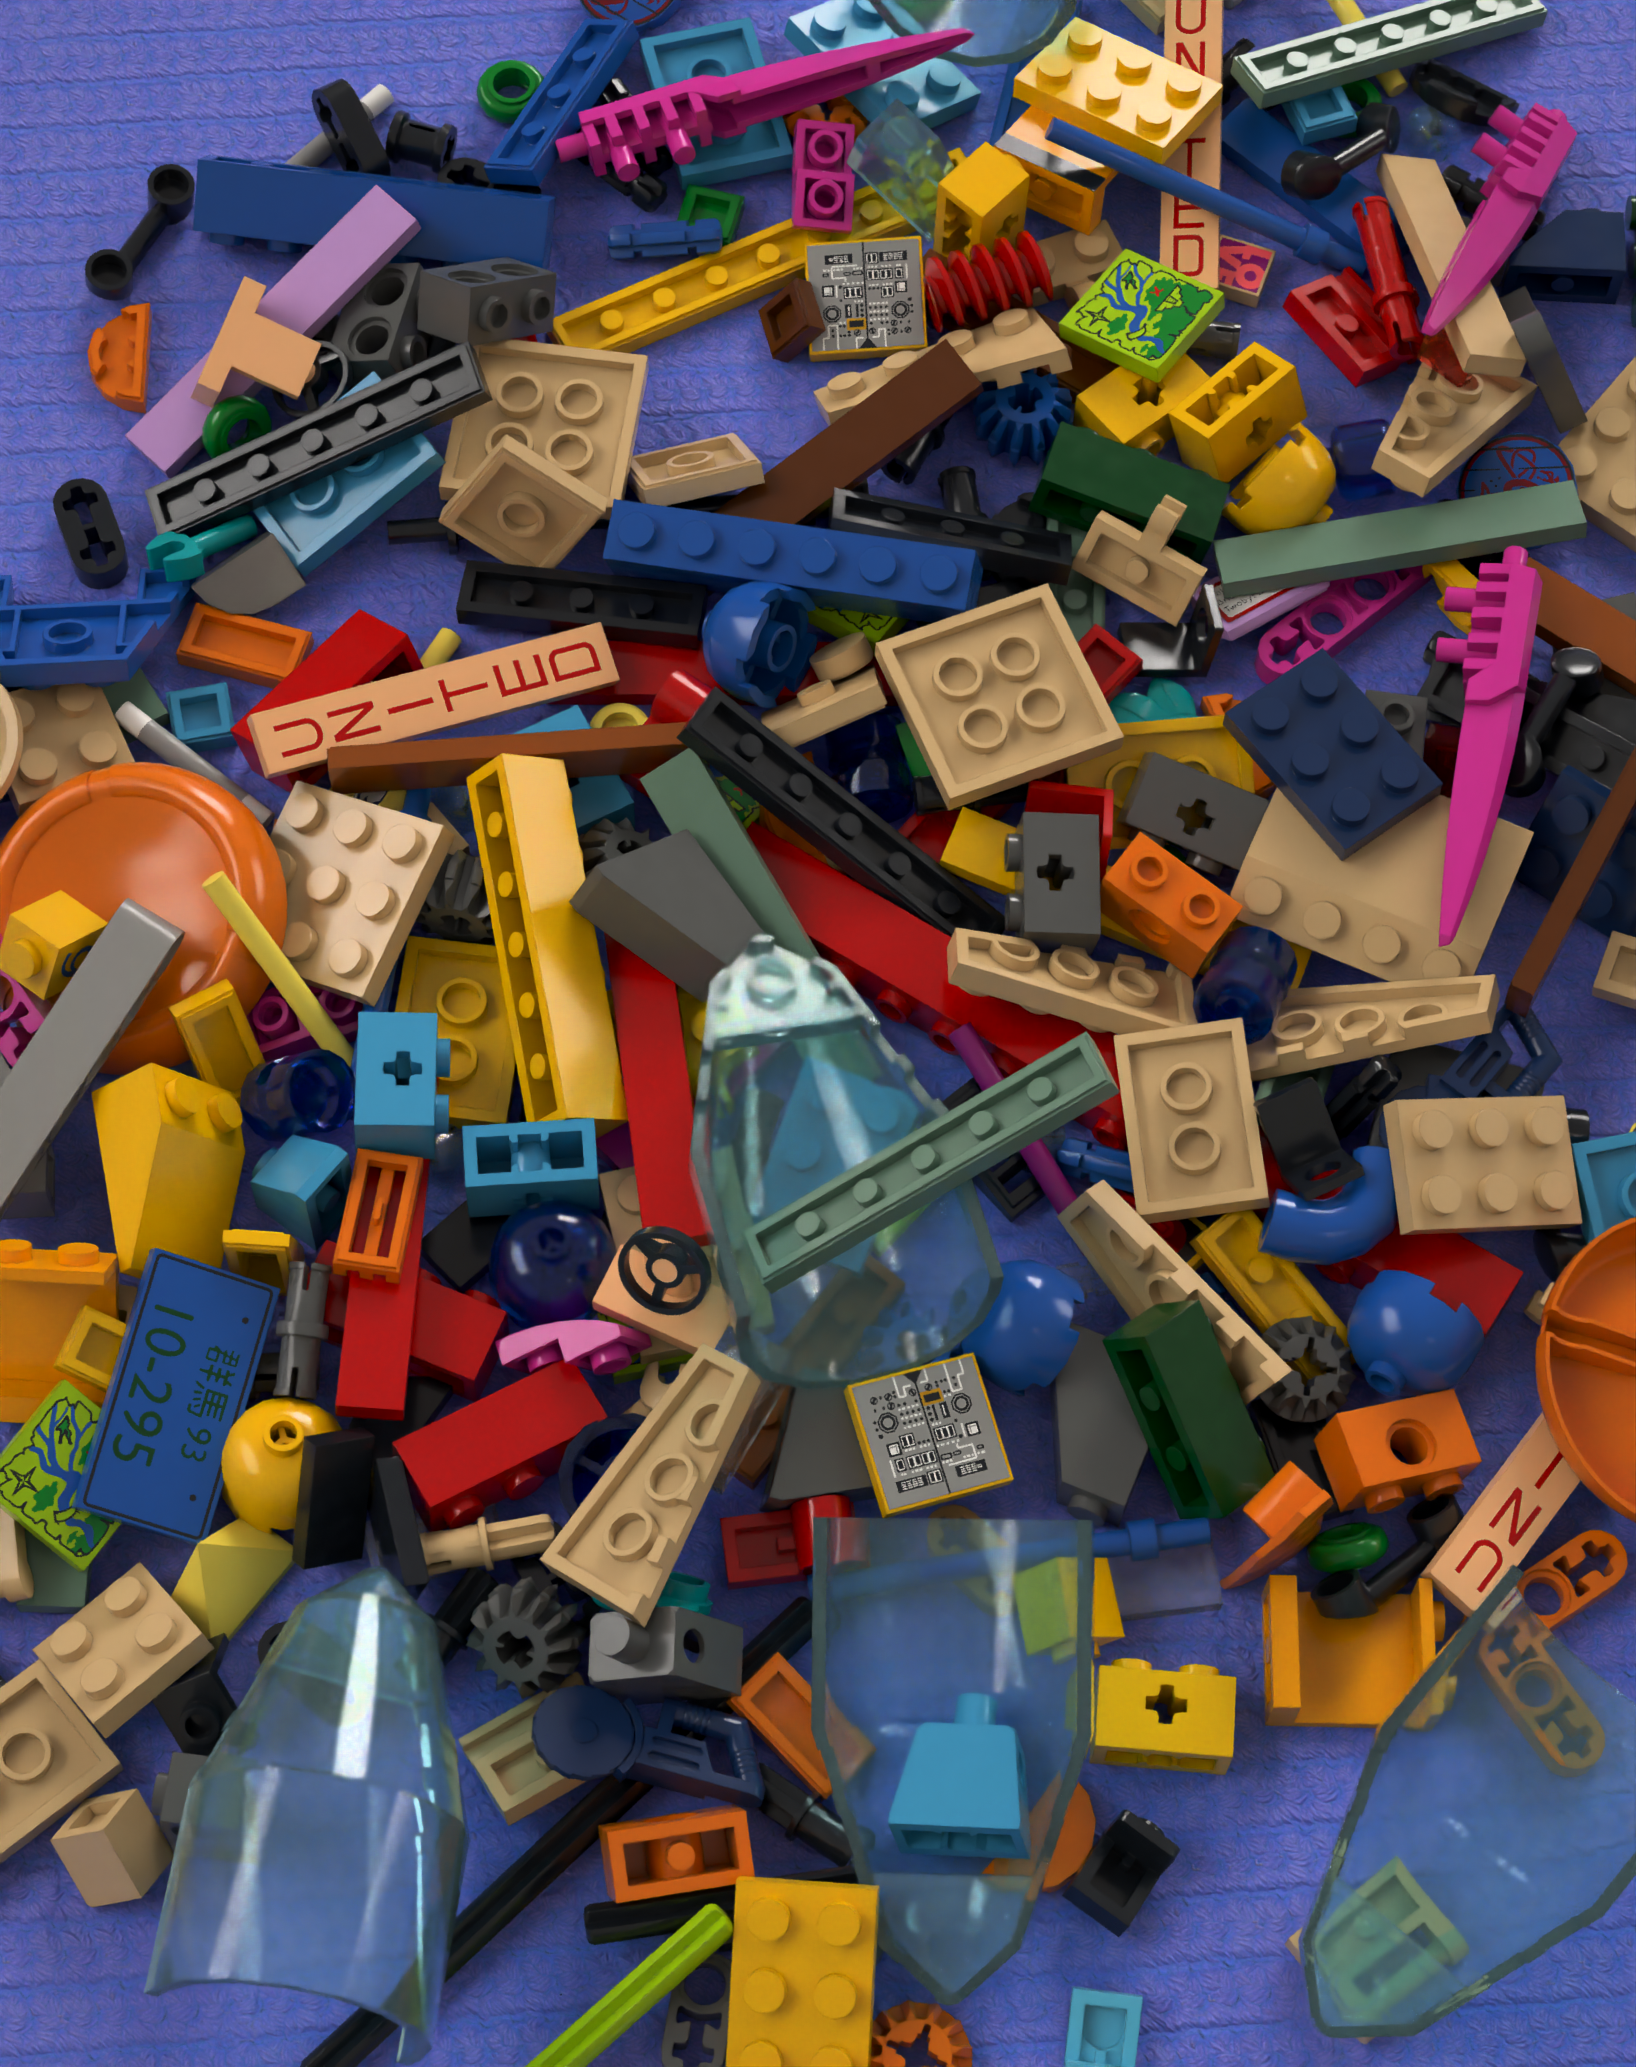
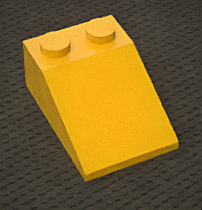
[91,1062,245,1279]

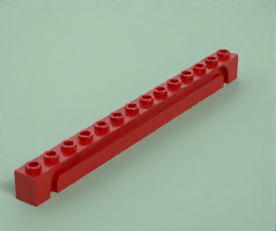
[746,821,1524,1340]

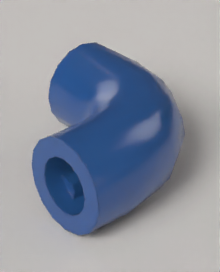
[1257,1146,1398,1266]

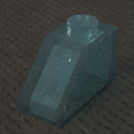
[846,98,955,243]

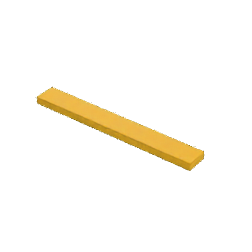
[546,147,966,353]

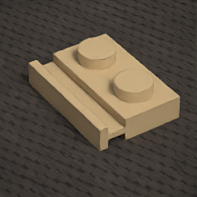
[458,1671,586,1826]

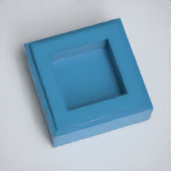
[1281,86,1358,146]
[165,682,238,753]

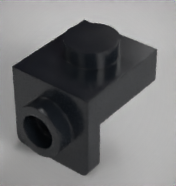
[1062,1809,1180,1937]

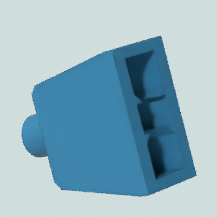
[888,1692,1031,1859]

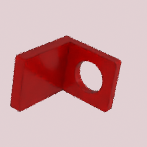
[1024,780,1114,884]

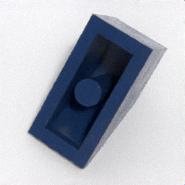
[1499,208,1627,304]

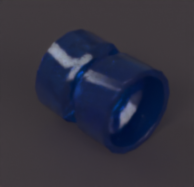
[825,712,914,823]
[1193,926,1298,1045]
[240,1049,356,1143]

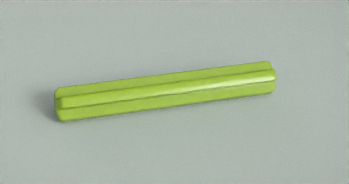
[525,1904,734,2067]

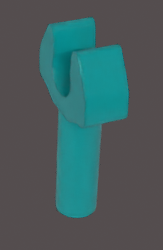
[146,514,257,582]

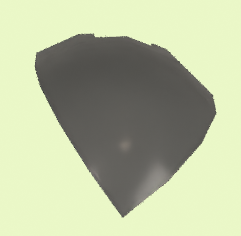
[191,532,306,614]

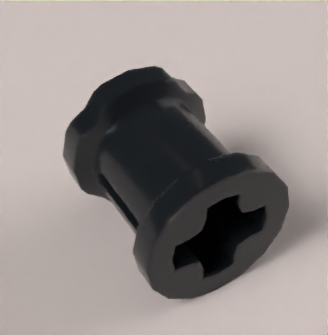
[385,110,457,174]

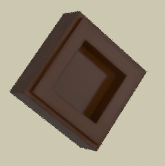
[758,278,826,363]

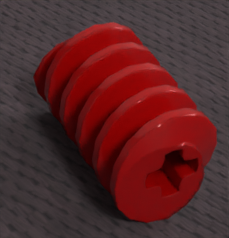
[923,231,1054,333]

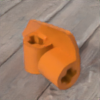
[1217,1461,1334,1589]

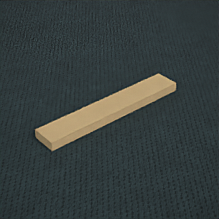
[1375,153,1526,378]

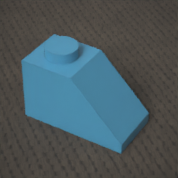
[250,1134,352,1251]

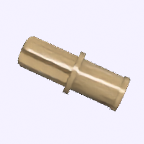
[419,1514,556,1576]

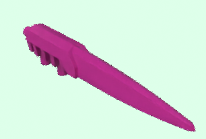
[555,28,975,182]
[1421,103,1577,336]
[1436,546,1543,947]

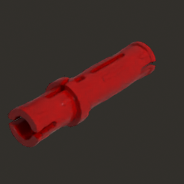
[1352,195,1427,360]

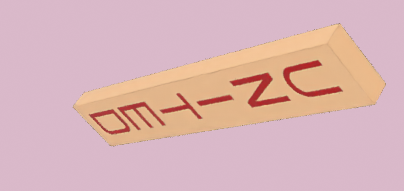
[1160,0,1224,290]
[247,622,620,779]
[1420,1412,1581,1620]

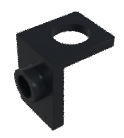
[1117,584,1224,677]
[1253,1077,1365,1201]
[152,1633,255,1758]

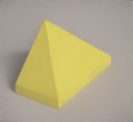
[171,1518,295,1641]

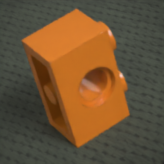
[1100,832,1244,979]
[1313,1388,1482,1514]
[598,1804,755,1903]

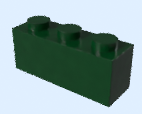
[1028,421,1230,565]
[1102,1300,1275,1519]

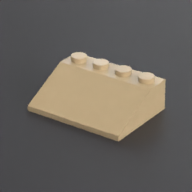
[1229,787,1534,982]

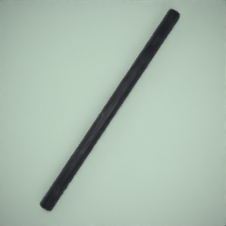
[300,1596,825,2067]

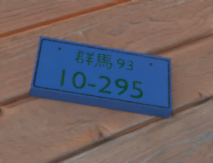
[71,1247,280,1546]

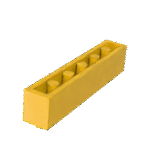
[466,753,628,1139]

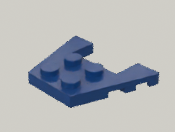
[0,567,197,690]

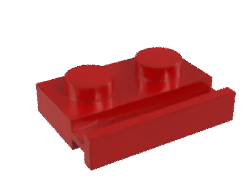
[1282,266,1419,388]

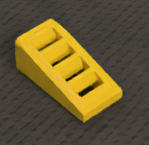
[222,1229,305,1296]

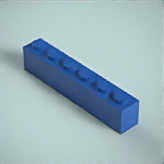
[193,154,556,269]
[603,499,983,623]

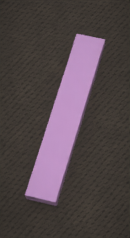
[125,185,422,479]

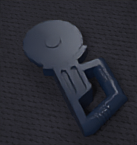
[1378,1004,1563,1148]
[531,1684,765,1808]

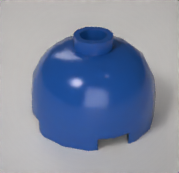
[702,580,818,708]
[958,1259,1084,1397]
[1347,1270,1485,1397]

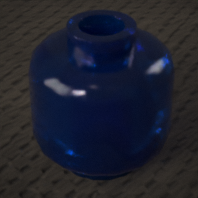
[1326,418,1398,501]

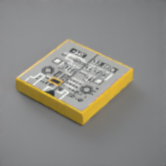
[804,236,928,362]
[843,1352,1014,1519]

